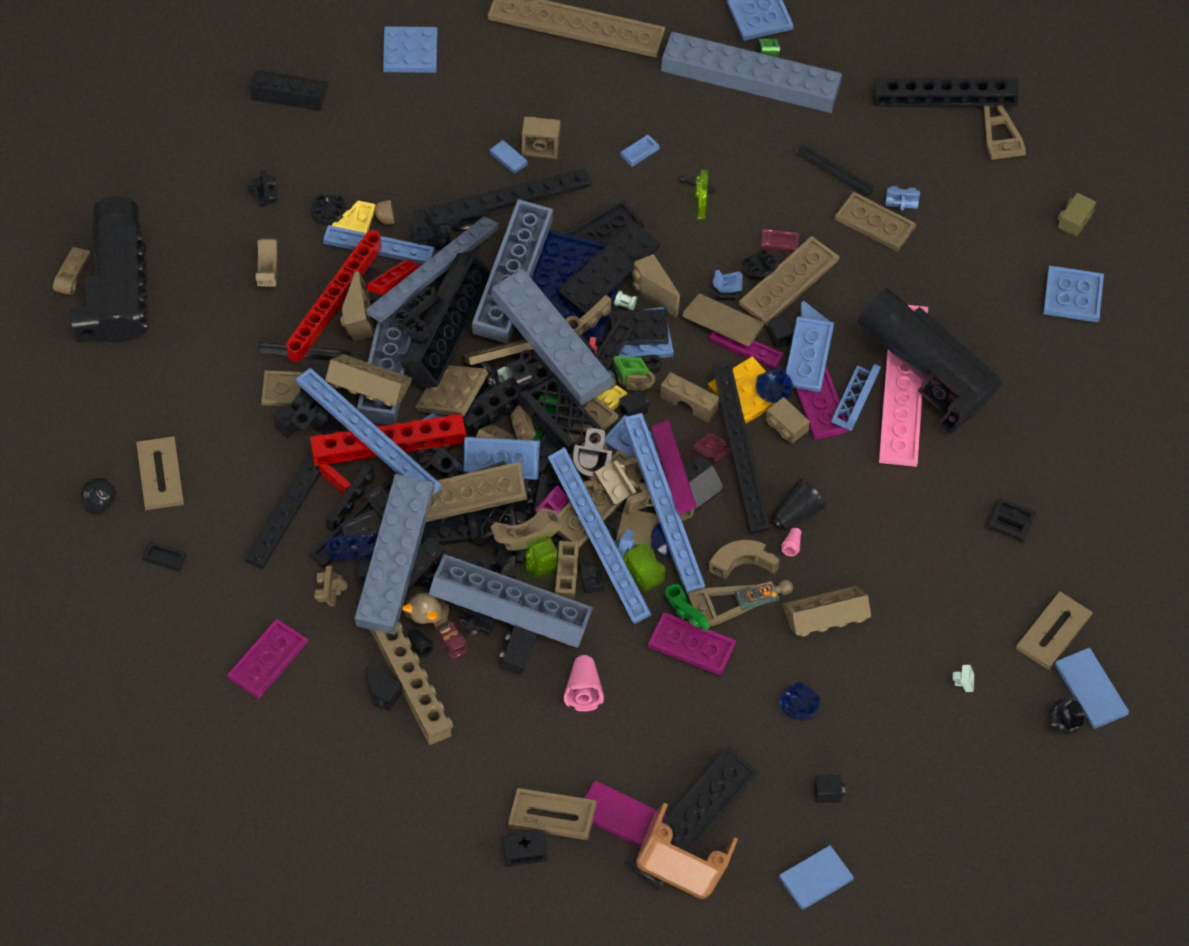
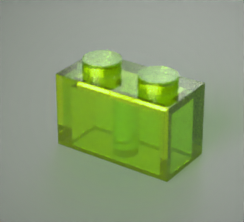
[525,535,557,578]
[624,543,666,592]

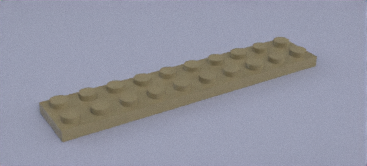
[488,0,666,58]

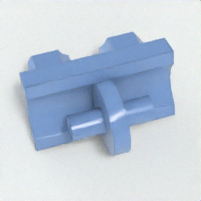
[885,186,920,211]

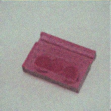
[693,432,732,462]

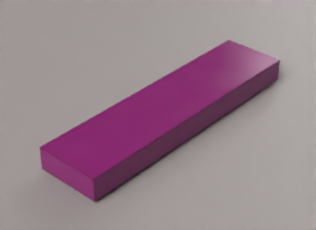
[709,331,784,370]

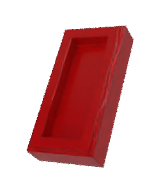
[319,462,351,495]

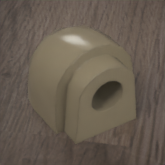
[375,200,395,225]

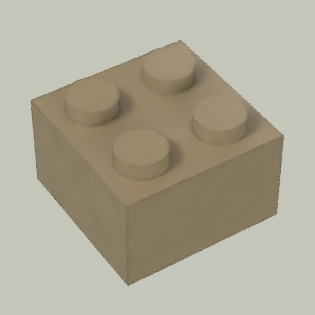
[522,117,560,159]

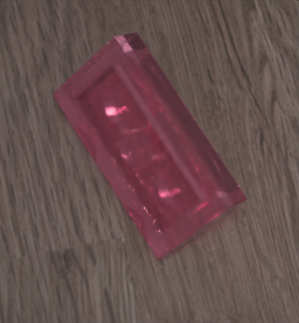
[761,229,799,252]

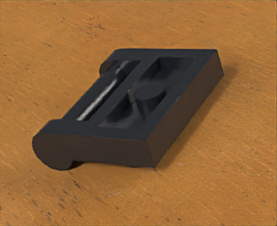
[988,498,1036,543]

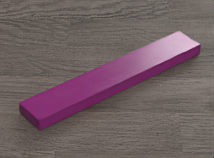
[651,420,697,514]

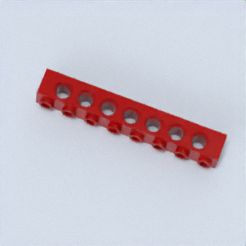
[310,414,466,466]

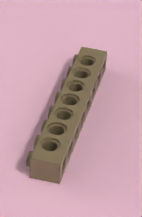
[370,621,453,745]

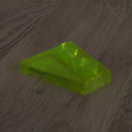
[695,170,708,219]

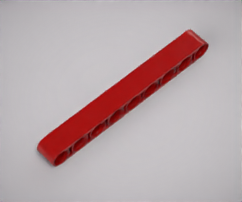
[287,231,382,362]

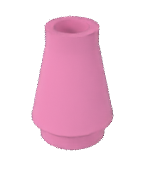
[781,528,802,557]

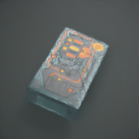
[735,581,779,610]

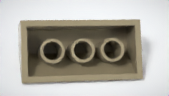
[325,354,412,406]
[782,586,871,636]

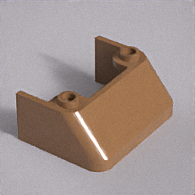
[636,803,738,899]

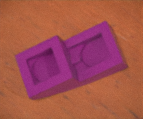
[534,485,570,514]

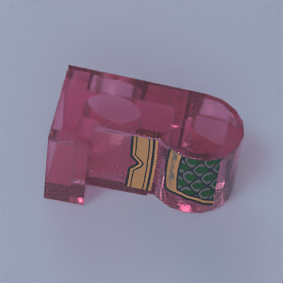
[435,620,467,660]

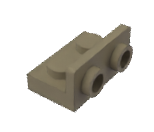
[594,459,636,505]

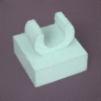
[953,665,975,692]

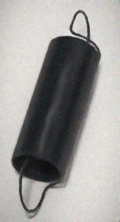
[711,292,742,300]

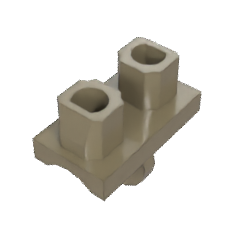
[315,566,348,607]

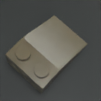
[631,254,680,317]
[340,271,375,342]

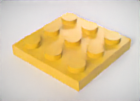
[708,356,787,424]

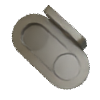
[617,372,655,391]

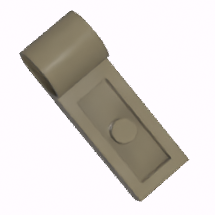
[53,247,91,295]
[566,295,611,336]
[510,405,536,440]

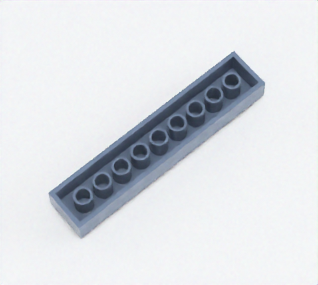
[661,32,842,113]

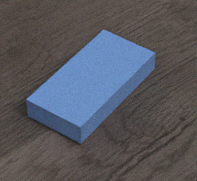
[620,135,659,167]
[490,140,528,174]

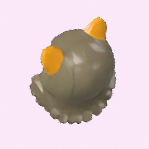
[402,592,450,629]

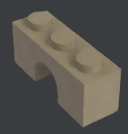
[660,372,719,423]
[555,541,579,601]

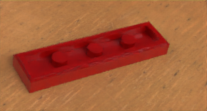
[366,260,421,295]

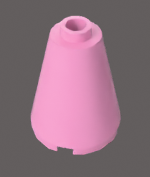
[564,655,604,711]

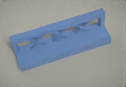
[831,364,881,431]

